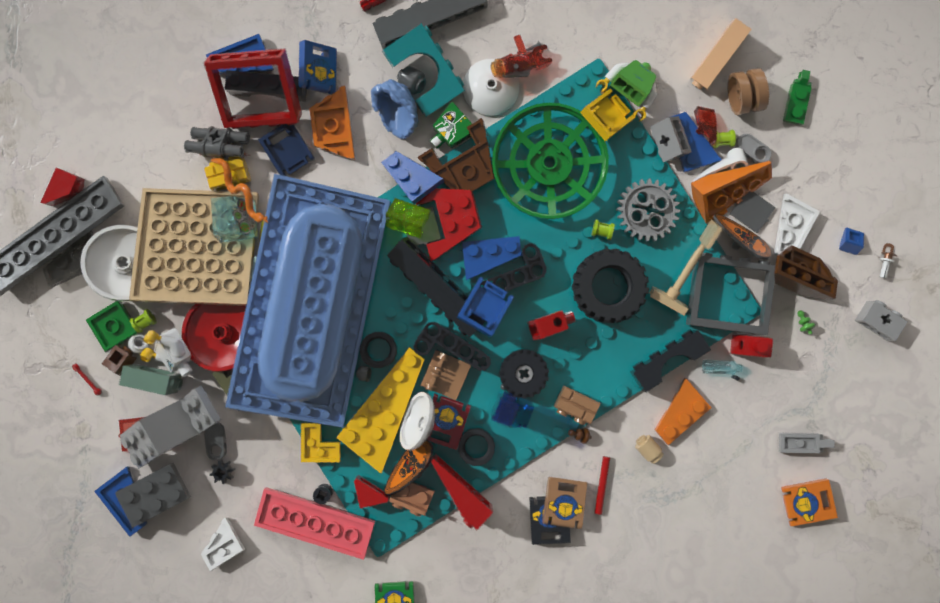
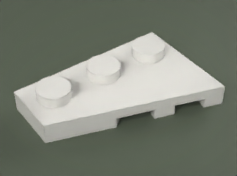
[774,193,820,255]

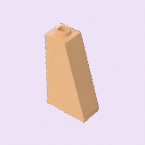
[690,18,752,90]

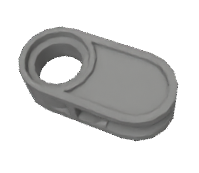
[735,134,771,164]

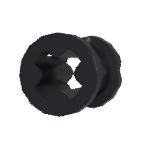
[313,484,333,504]

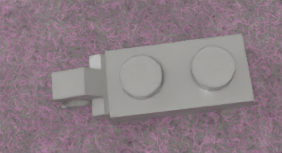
[779,432,835,453]

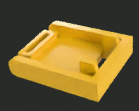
[580,88,635,142]

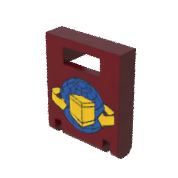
[426,393,471,450]

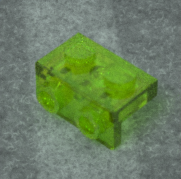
[385,198,430,238]

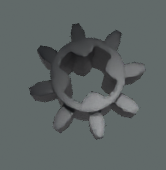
[209,459,235,484]

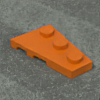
[655,378,712,445]

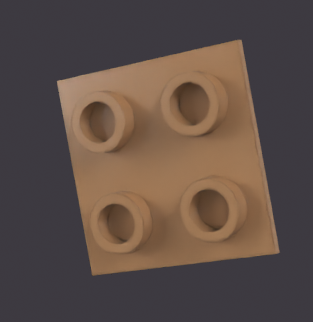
[421,350,471,400]

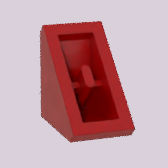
[354,475,390,508]

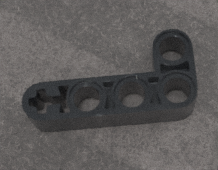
[480,243,547,291]
[413,322,491,371]

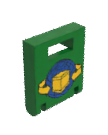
[375,581,415,603]

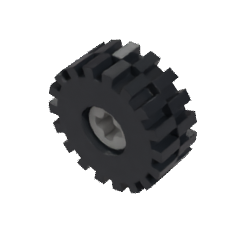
[499,349,549,398]

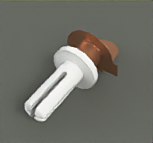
[880,243,898,278]

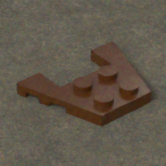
[418,118,495,192]

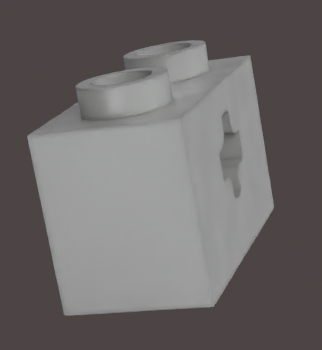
[650,116,692,162]
[855,300,908,341]

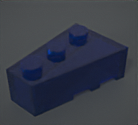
[491,391,535,428]

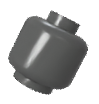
[397,66,426,95]

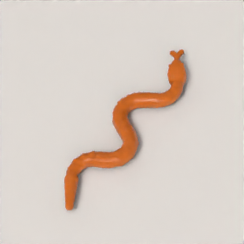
[211,158,268,223]

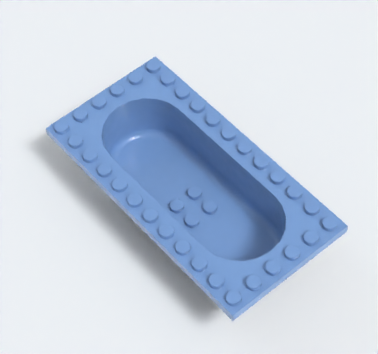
[225,174,390,428]

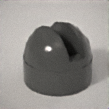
[356,366,372,382]

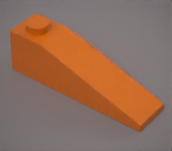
[691,161,772,223]

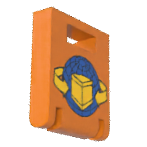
[781,478,838,526]

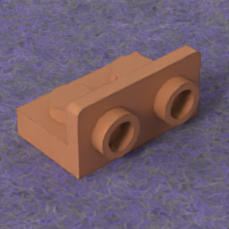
[389,482,435,516]

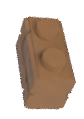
[554,386,600,425]

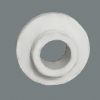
[128,334,149,353]

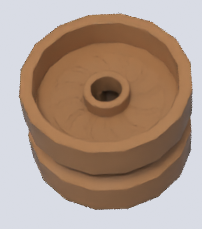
[727,68,769,116]

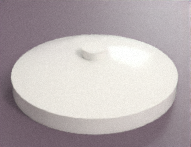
[81,225,138,302]

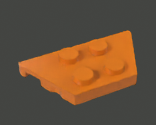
[309,86,355,160]

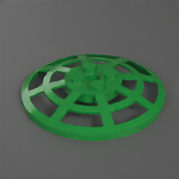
[492,103,609,219]

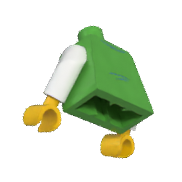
[595,60,657,122]

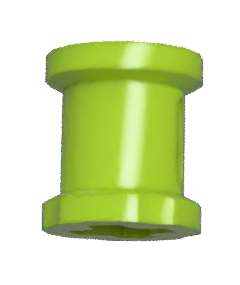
[712,130,736,148]
[591,219,615,240]
[130,309,157,333]

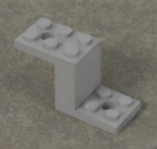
[120,385,221,469]

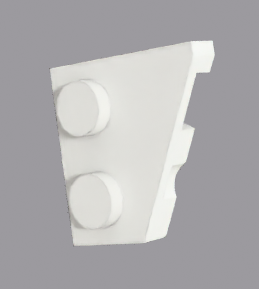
[201,517,245,571]

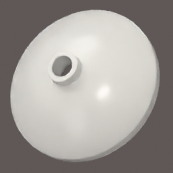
[463,59,519,116]
[400,392,435,451]

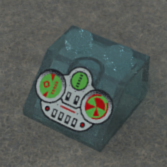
[211,196,258,242]

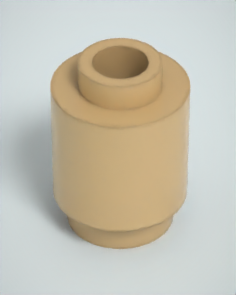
[635,435,664,464]

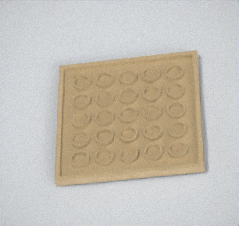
[129,188,259,306]

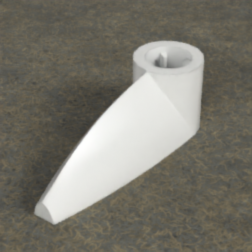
[694,148,748,181]

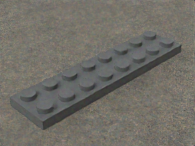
[0,175,124,296]

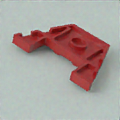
[416,189,482,261]

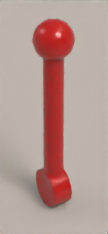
[72,363,102,395]

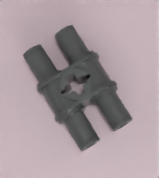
[184,126,250,159]

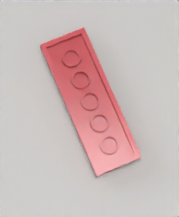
[254,487,375,560]

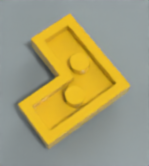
[301,423,341,462]

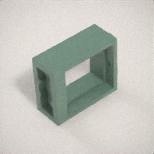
[119,364,183,395]

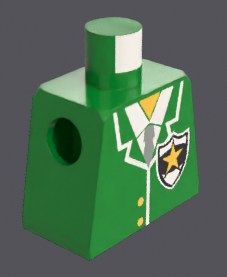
[430,102,472,149]

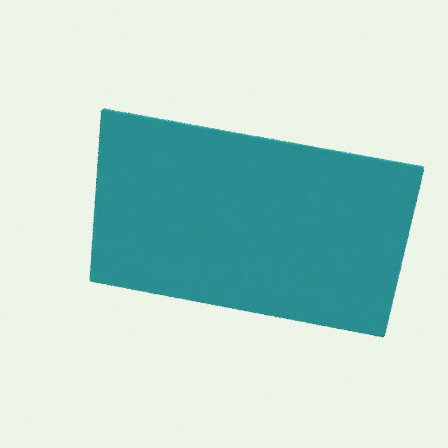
[289,58,761,557]

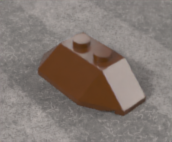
[774,245,838,300]

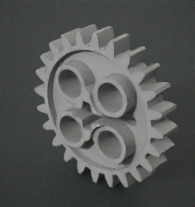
[616,179,680,242]

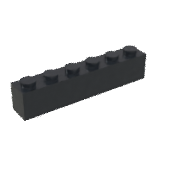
[387,237,486,337]

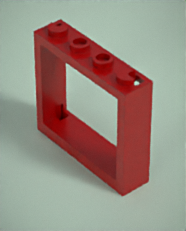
[204,49,302,129]

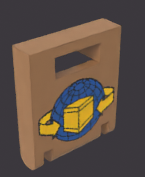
[543,477,587,529]

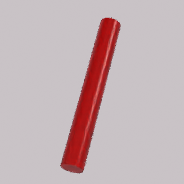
[595,456,611,515]

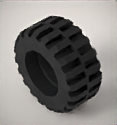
[572,248,649,323]

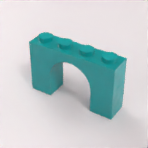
[382,23,465,117]

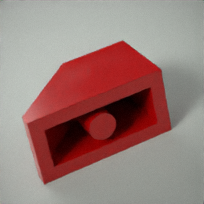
[40,167,85,206]

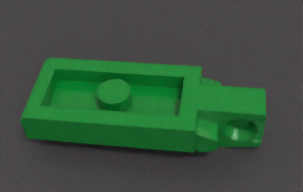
[783,70,812,125]

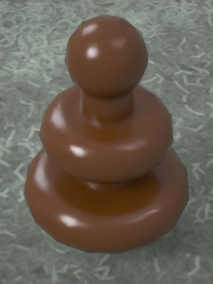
[568,428,592,444]

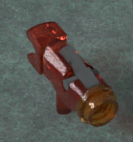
[490,35,552,78]

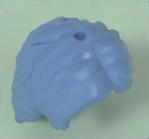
[371,79,418,139]

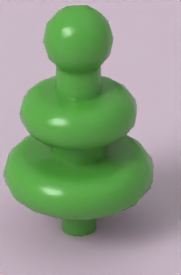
[797,310,816,335]

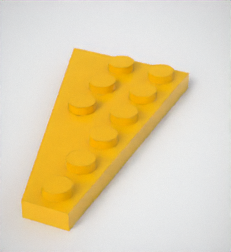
[336,347,425,474]

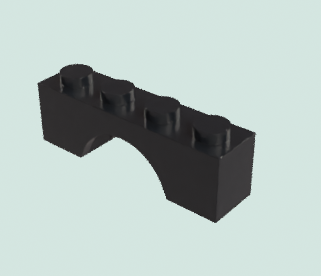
[225,70,307,102]
[630,329,711,392]

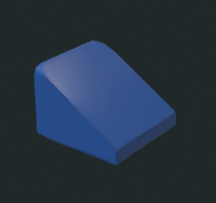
[839,227,864,255]

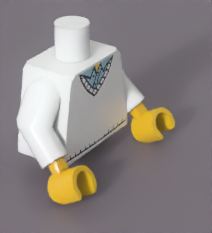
[140,328,193,377]

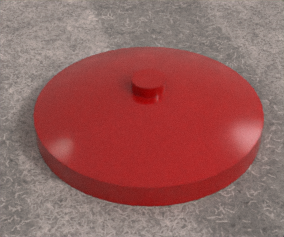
[181,304,246,372]

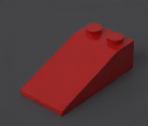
[431,453,493,530]

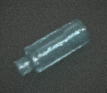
[702,359,743,375]

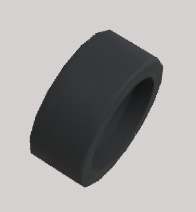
[360,332,397,368]
[458,428,495,466]

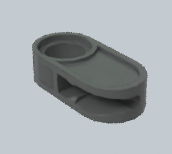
[204,422,227,460]

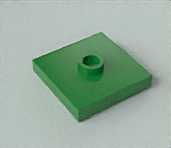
[86,301,138,352]

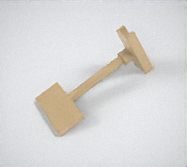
[649,219,722,315]

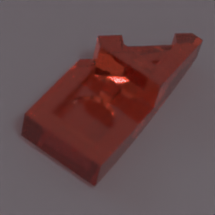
[694,106,717,145]

